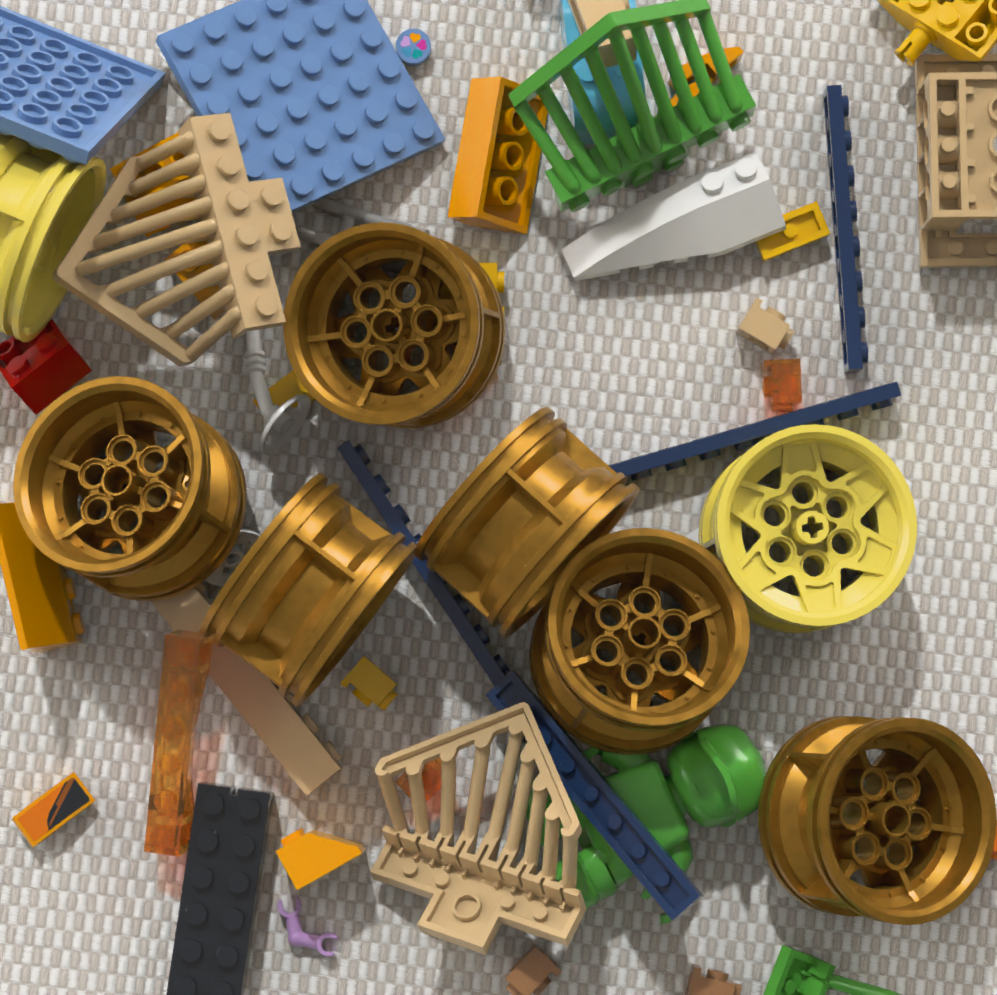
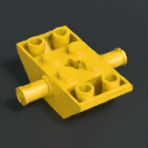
[877,0,997,66]

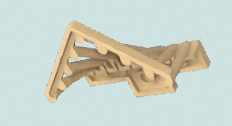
[52,113,301,367]
[370,702,587,955]

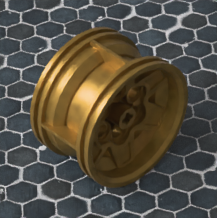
[283,222,505,428]
[13,376,247,601]
[414,407,640,638]
[199,473,417,707]
[529,528,750,755]
[758,716,997,925]

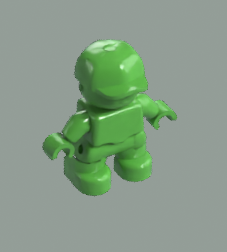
[526,724,767,924]

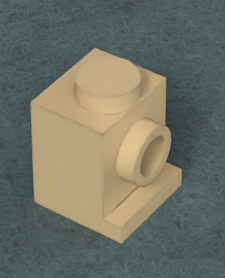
[736,297,795,354]

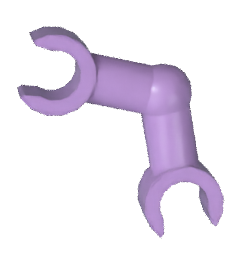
[278,896,338,956]

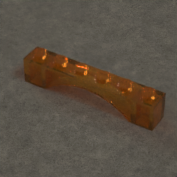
[144,629,213,857]

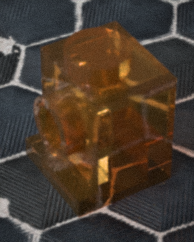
[761,359,802,413]

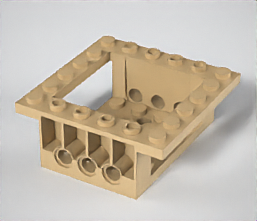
[915,54,997,268]

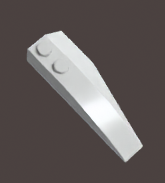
[561,151,786,281]

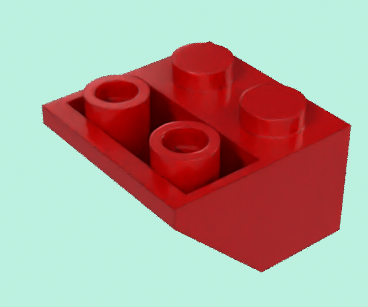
[0,318,92,415]

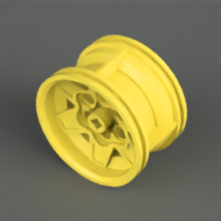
[0,133,106,342]
[698,424,917,633]

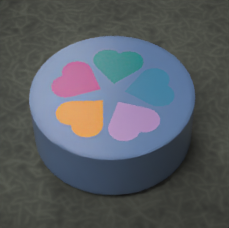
[396,29,431,66]

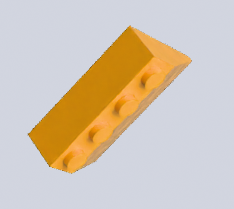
[0,502,85,652]

